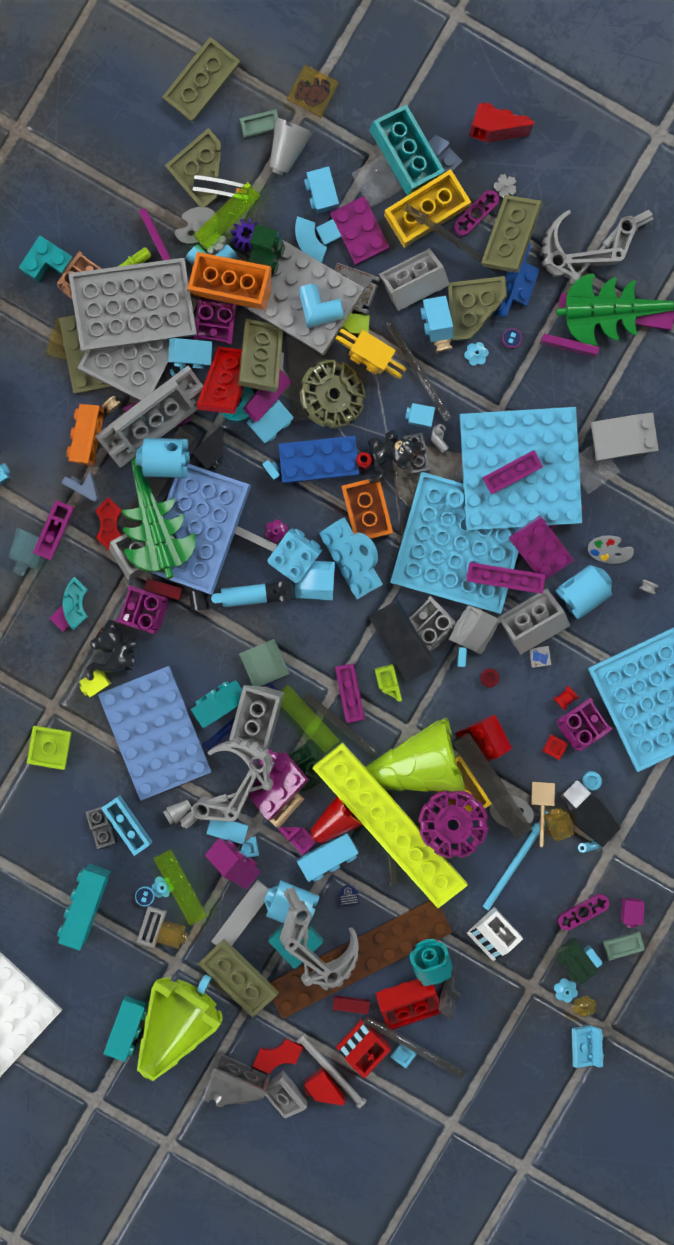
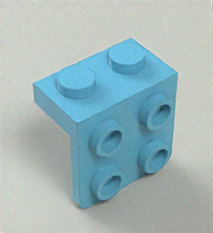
[268,528,323,583]

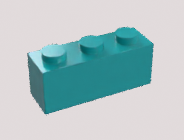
[103,996,148,1062]

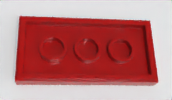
[196,347,244,414]

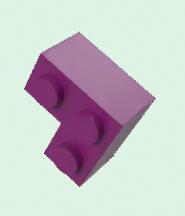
[205,837,261,889]

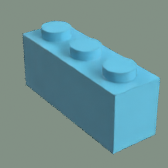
[101,795,153,856]
[297,832,359,882]

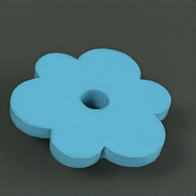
[152,876,174,898]

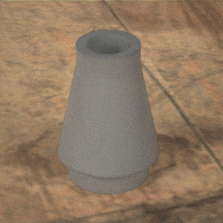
[163,800,191,825]

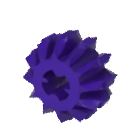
[231,218,259,252]

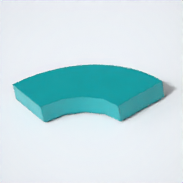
[63,576,88,631]

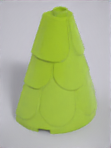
[365,718,465,792]
[137,978,222,1081]

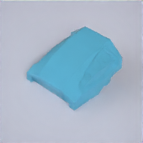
[295,561,335,600]

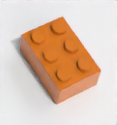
[341,479,393,539]

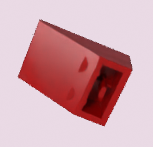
[469,103,535,143]

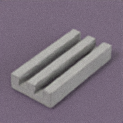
[136,905,167,949]

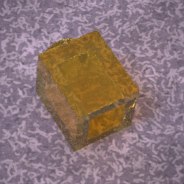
[544,808,574,842]
[157,920,188,949]

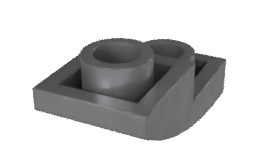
[403,432,430,476]
[86,806,117,850]

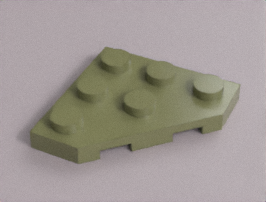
[165,128,221,207]
[448,276,507,341]

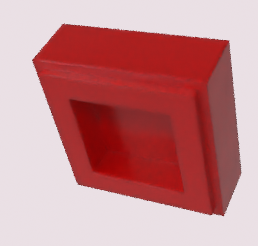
[542,734,568,760]

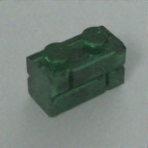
[556,937,599,985]

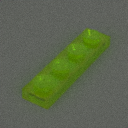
[193,182,260,250]
[281,684,340,753]
[153,848,207,926]

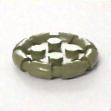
[300,360,365,429]

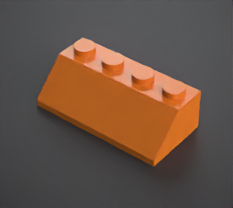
[187,252,271,311]

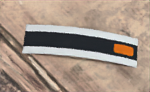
[193,175,248,200]

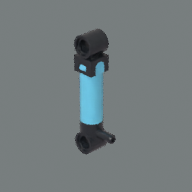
[189,581,296,611]

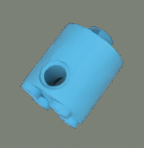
[136,438,190,478]
[555,565,613,619]
[263,880,320,925]

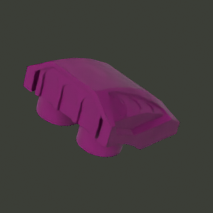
[194,298,237,344]
[116,585,168,634]
[557,698,612,752]

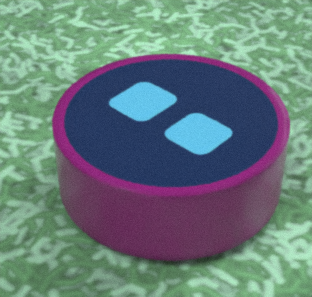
[502,328,522,349]

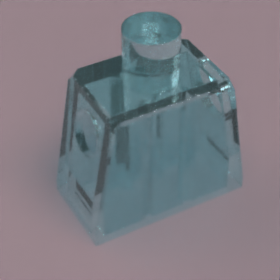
[9,528,44,576]

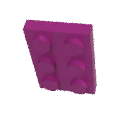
[330,196,390,266]
[509,515,574,580]
[248,752,309,820]

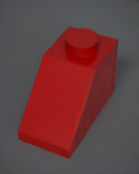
[304,1067,345,1105]

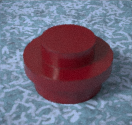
[480,668,499,688]

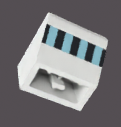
[467,907,523,961]

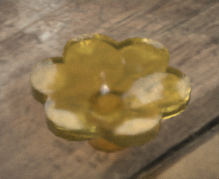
[573,996,596,1018]

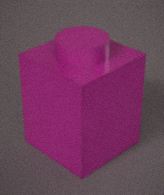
[620,898,645,928]

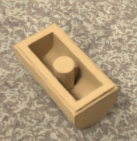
[269,793,304,828]

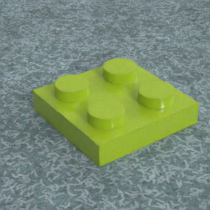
[27,725,72,770]

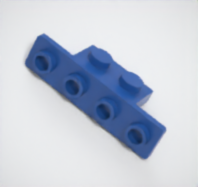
[493,243,540,317]

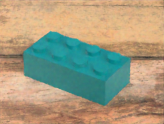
[369,104,445,196]
[57,864,111,951]

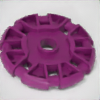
[418,790,489,859]

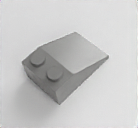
[591,413,659,461]
[109,534,175,581]

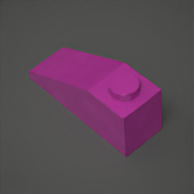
[33,500,75,561]

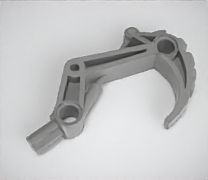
[540,210,654,283]
[179,739,274,829]
[280,887,359,990]

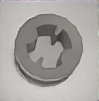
[639,579,659,595]

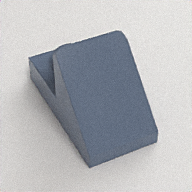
[428,135,463,173]
[61,472,100,503]

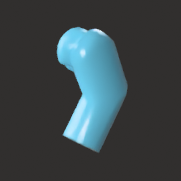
[578,840,601,853]

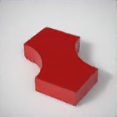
[95,497,122,551]
[253,1038,303,1074]

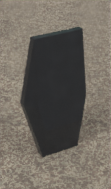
[561,780,621,847]

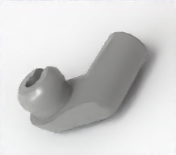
[431,424,449,454]

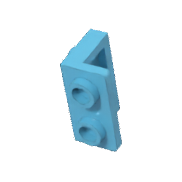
[572,1025,604,1068]

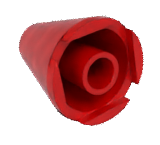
[310,796,362,844]

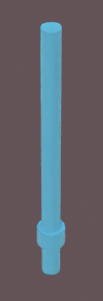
[483,811,552,911]

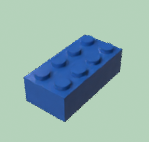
[278,436,359,484]

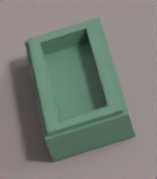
[239,109,279,139]
[602,931,645,961]

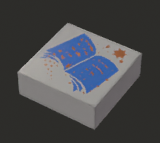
[529,646,551,668]

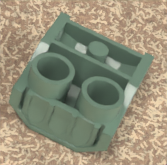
[239,639,289,686]

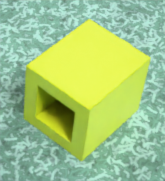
[79,670,112,697]

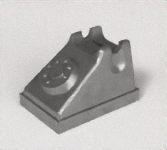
[203,1052,271,1108]

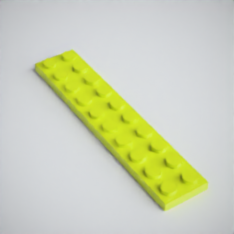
[313,742,467,908]

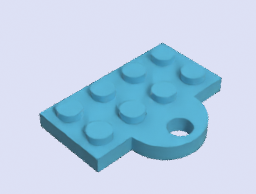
[319,517,383,599]

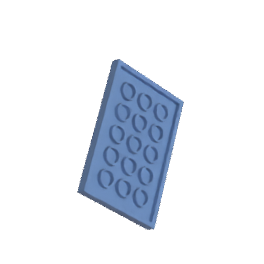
[150,463,251,595]
[98,666,212,801]

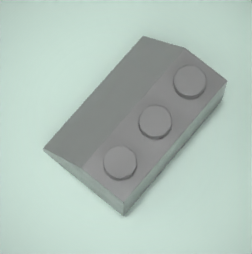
[379,248,450,311]
[498,589,570,655]
[229,685,285,749]

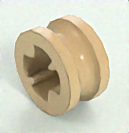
[434,339,453,353]
[102,396,121,414]

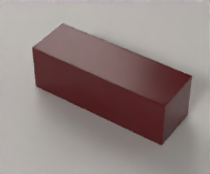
[144,579,183,600]
[333,995,370,1014]

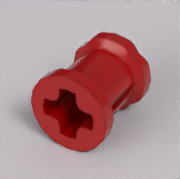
[553,685,579,711]

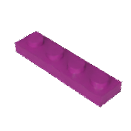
[466,562,546,594]

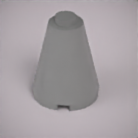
[270,118,313,176]

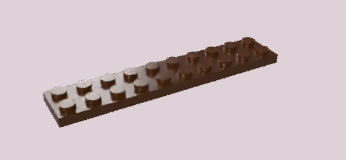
[269,898,453,1019]

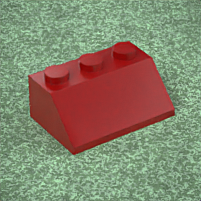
[376,979,441,1031]

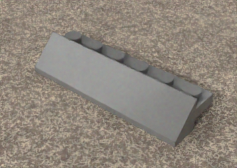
[95,366,203,468]

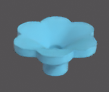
[464,342,489,366]
[554,978,578,1003]

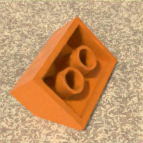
[66,404,105,467]

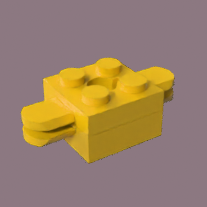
[335,329,406,379]

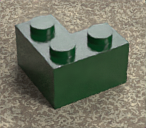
[248,224,285,279]

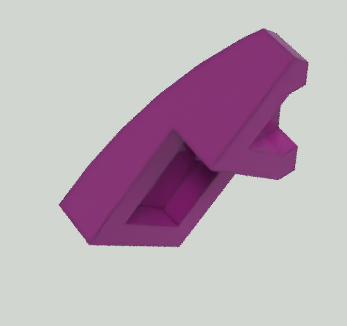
[278,827,317,855]

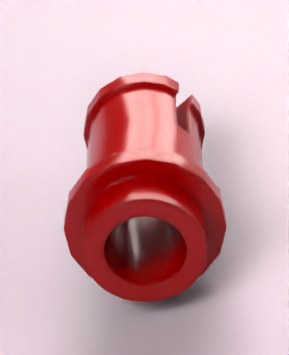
[356,452,372,470]

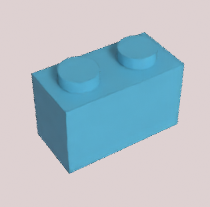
[304,166,339,214]
[420,296,454,342]
[168,338,212,369]
[246,399,294,443]

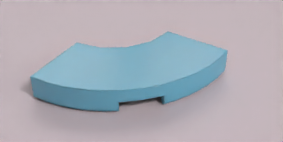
[295,216,327,263]

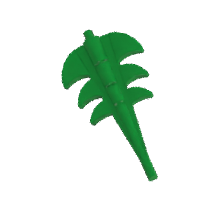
[556,274,674,346]
[122,456,196,579]

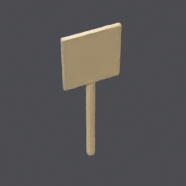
[531,782,555,847]

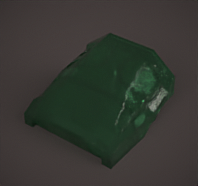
[288,740,323,793]

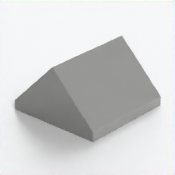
[265,1070,307,1119]

